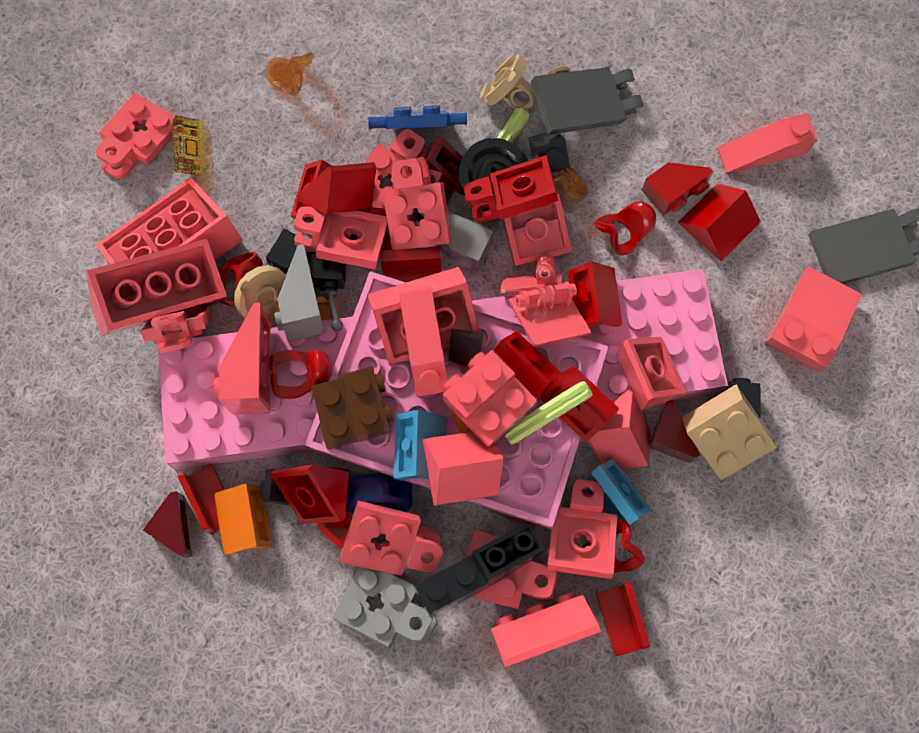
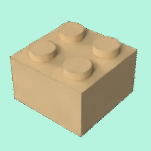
[682,385,777,480]

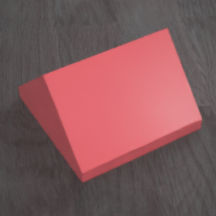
[616,337,687,411]
[588,389,651,469]
[423,432,504,506]

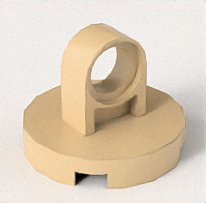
[480,54,535,111]
[234,265,286,324]

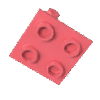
[500,253,562,297]
[509,282,591,347]

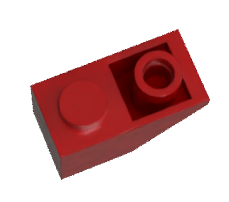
[642,162,713,216]

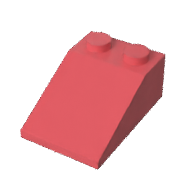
[765,266,862,372]
[214,303,271,414]

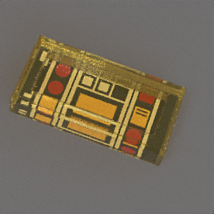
[173,115,206,176]

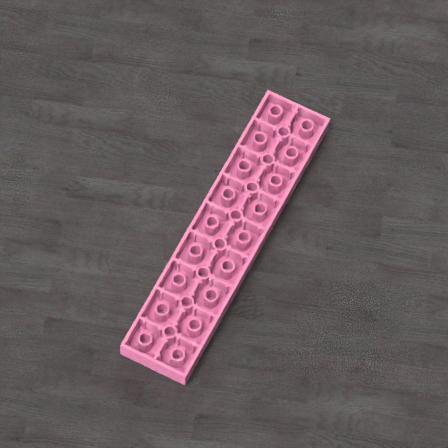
[157,269,728,470]

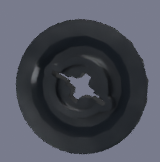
[458,138,528,211]

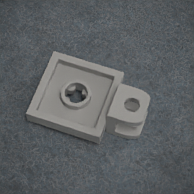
[332,567,437,648]

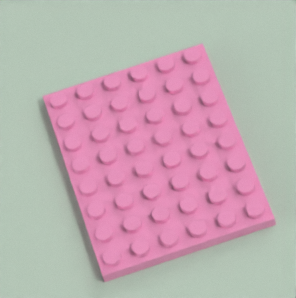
[305,272,609,529]

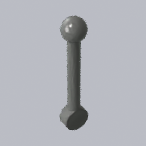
[324,288,343,331]

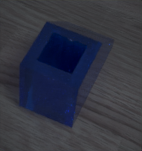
[346,472,413,514]

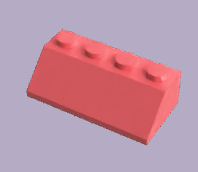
[86,239,227,336]

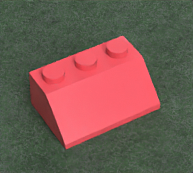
[368,267,479,365]
[490,592,601,667]

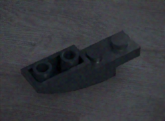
[414,522,546,617]

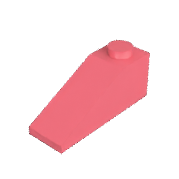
[717,113,818,174]
[398,286,447,397]

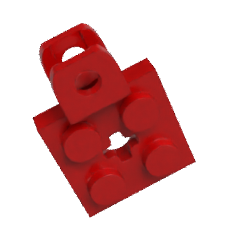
[464,155,559,223]

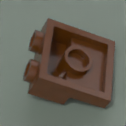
[311,366,394,450]

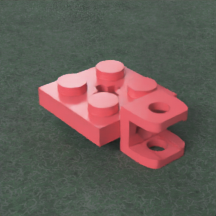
[96,93,182,180]
[365,129,428,208]
[383,157,452,250]
[294,207,388,270]
[140,305,212,353]
[546,479,617,579]
[340,501,443,576]
[467,530,559,610]

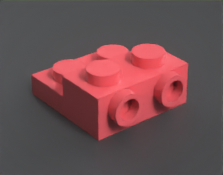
[501,194,572,266]
[443,350,537,448]

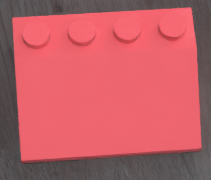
[96,178,243,264]

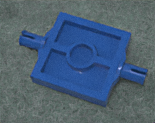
[368,105,467,130]

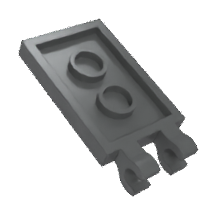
[531,67,644,135]
[808,208,919,284]

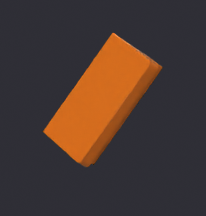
[214,484,273,555]

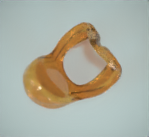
[265,52,315,97]
[552,167,588,204]

